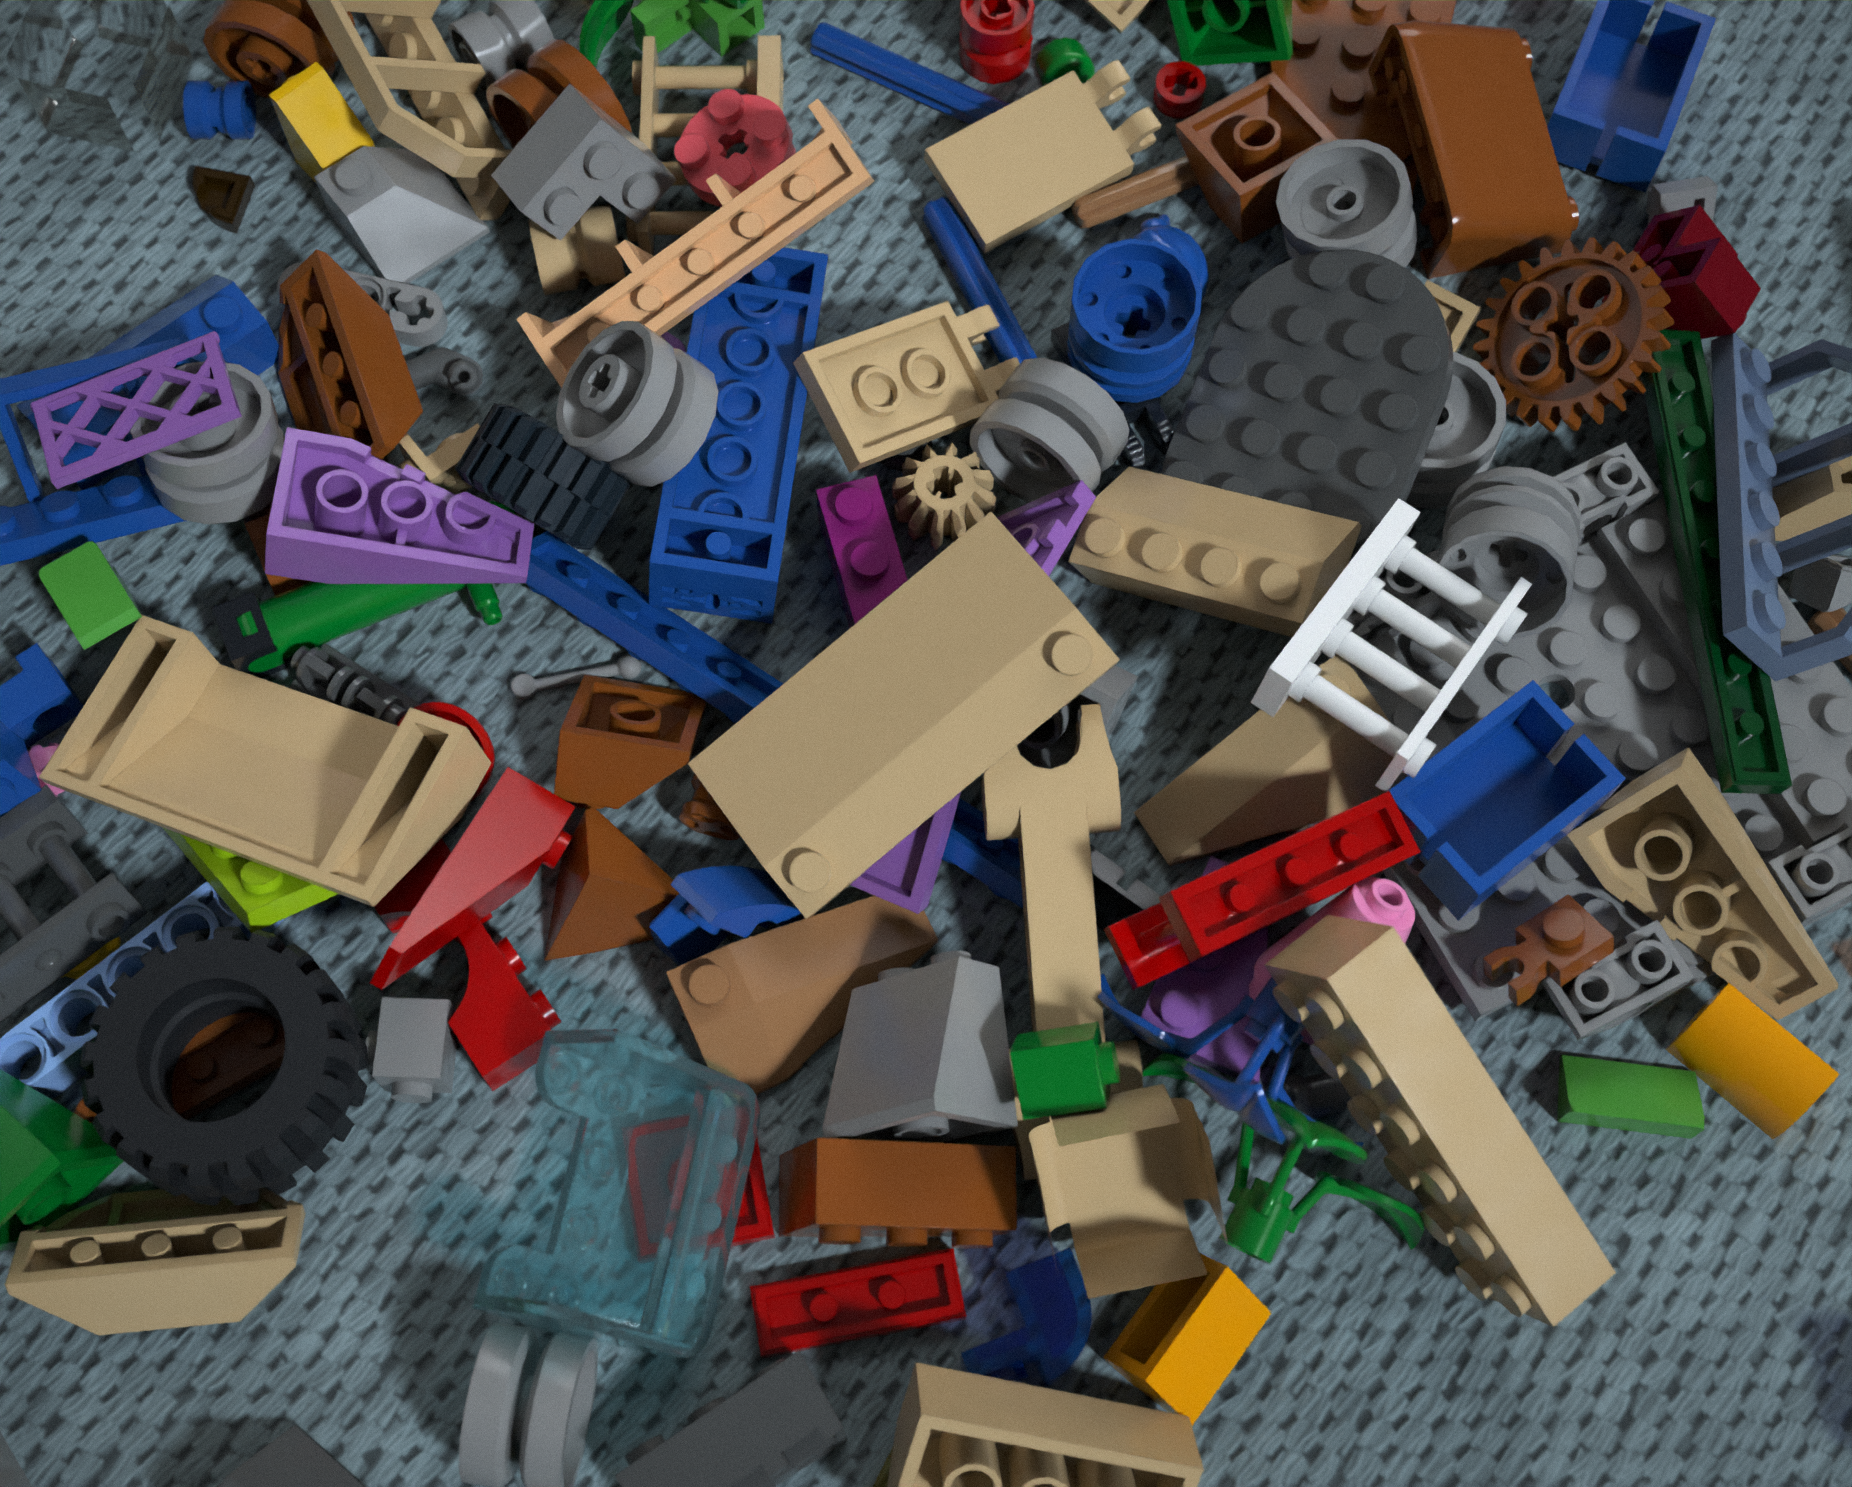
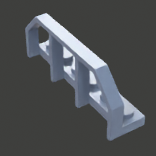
[1711,333,1852,682]

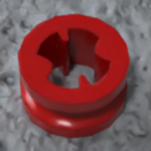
[1153,61,1206,119]

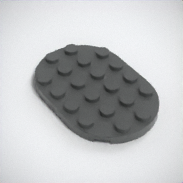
[1161,249,1454,563]

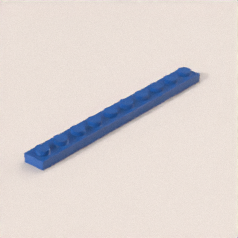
[526,531,1023,909]

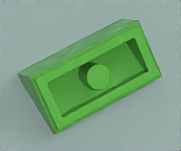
[1557,1055,1704,1139]

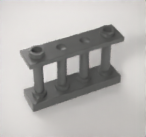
[0,785,147,1023]

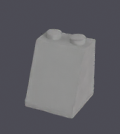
[823,951,1018,1143]

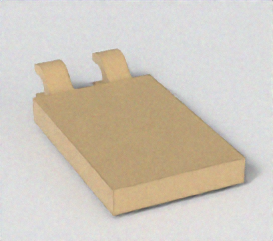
[924,60,1161,254]
[793,301,1020,473]

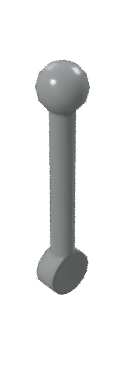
[511,655,642,700]

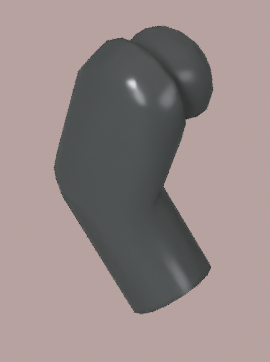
[1284,1073,1351,1119]

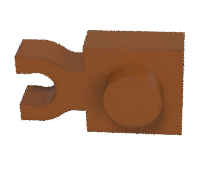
[1483,894,1614,1006]

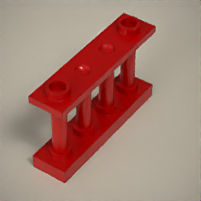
[1104,791,1420,990]

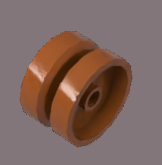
[203,0,356,99]
[486,39,632,149]

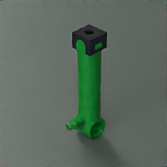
[211,501,518,678]

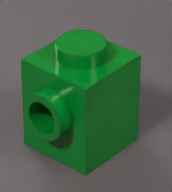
[1010,1022,1120,1120]

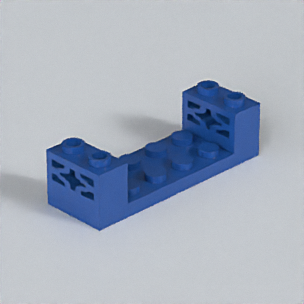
[649,247,828,624]

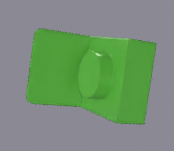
[38,541,142,650]

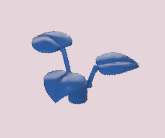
[1098,974,1363,1154]

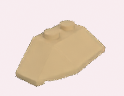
[5,1187,305,1336]

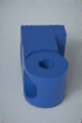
[0,643,84,748]

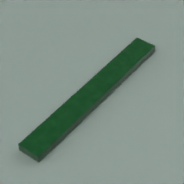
[1641,329,1792,794]

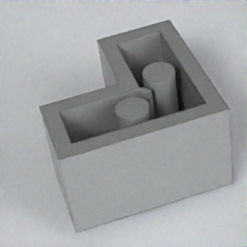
[491,84,677,241]

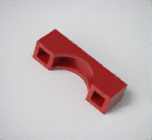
[374,838,562,1091]

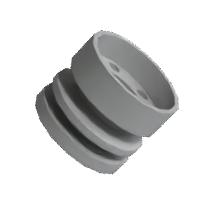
[1436,466,1581,639]

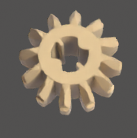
[892,442,996,550]

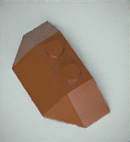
[278,249,423,460]

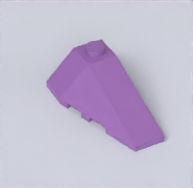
[265,427,534,584]

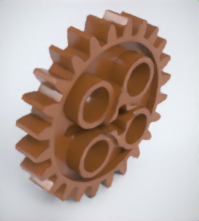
[1473,237,1674,432]

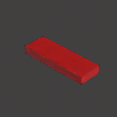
[750,1248,967,1358]

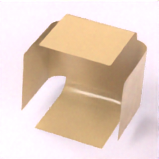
[1029,1084,1228,1299]

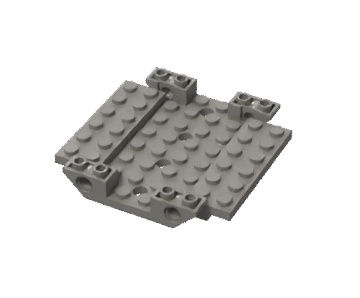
[1317,442,1852,1040]

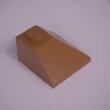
[1176,72,1338,244]
[554,674,707,809]

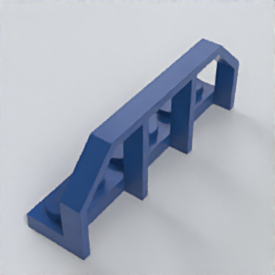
[0,338,229,566]

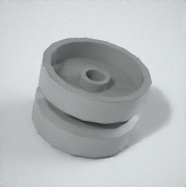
[1276,139,1418,268]
[556,321,718,487]
[1406,352,1506,509]
[970,358,1130,503]
[130,361,285,525]
[459,1322,598,1487]

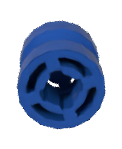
[183,80,257,140]

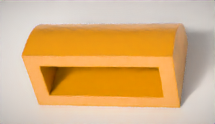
[1666,983,1840,1139]
[1103,1254,1272,1426]

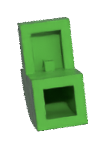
[630,0,765,57]

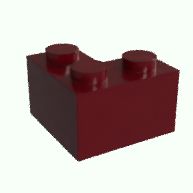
[1602,205,1761,339]

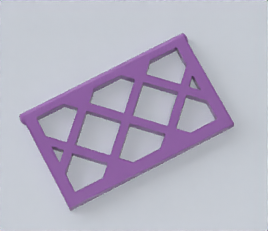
[30,331,242,489]

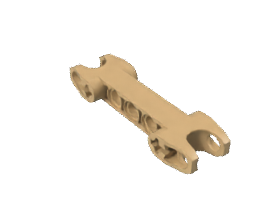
[981,704,1143,1180]

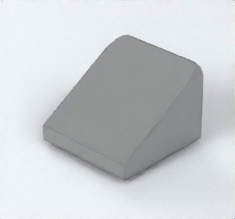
[1788,554,1852,612]

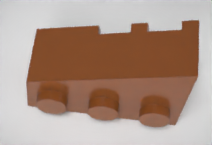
[779,1138,1017,1249]

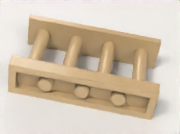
[626,35,784,256]

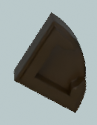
[193,166,255,233]

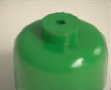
[1035,37,1095,86]

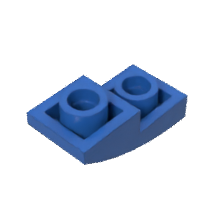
[670,866,805,938]

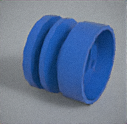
[1067,238,1202,403]

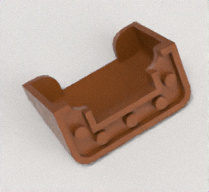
[1368,20,1579,279]

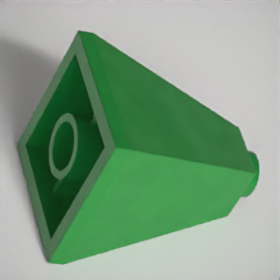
[1167,0,1293,66]
[0,1069,124,1252]

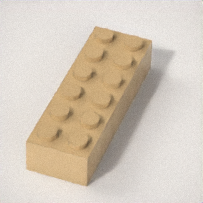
[1265,915,1616,1327]

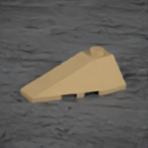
[1134,654,1408,866]
[1567,747,1838,1020]

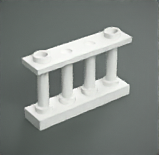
[1251,498,1532,792]

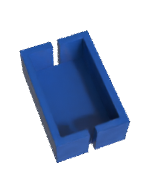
[1547,0,1716,193]
[1389,680,1626,921]

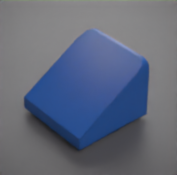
[649,894,731,966]

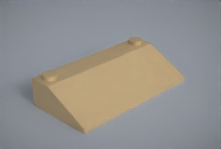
[688,511,1120,919]
[39,615,491,907]

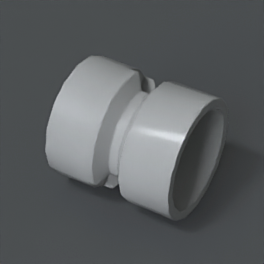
[448,0,554,92]

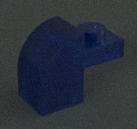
[959,1248,1092,1388]

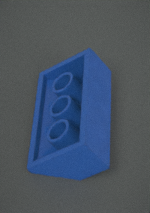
[16,274,279,490]

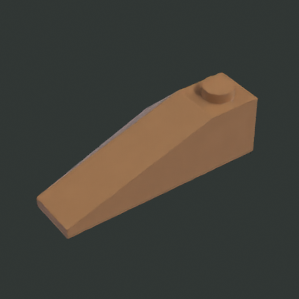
[666,896,938,1107]

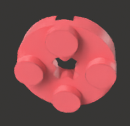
[674,89,796,207]

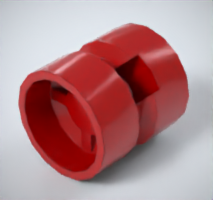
[959,0,1035,84]

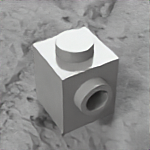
[366,997,458,1103]

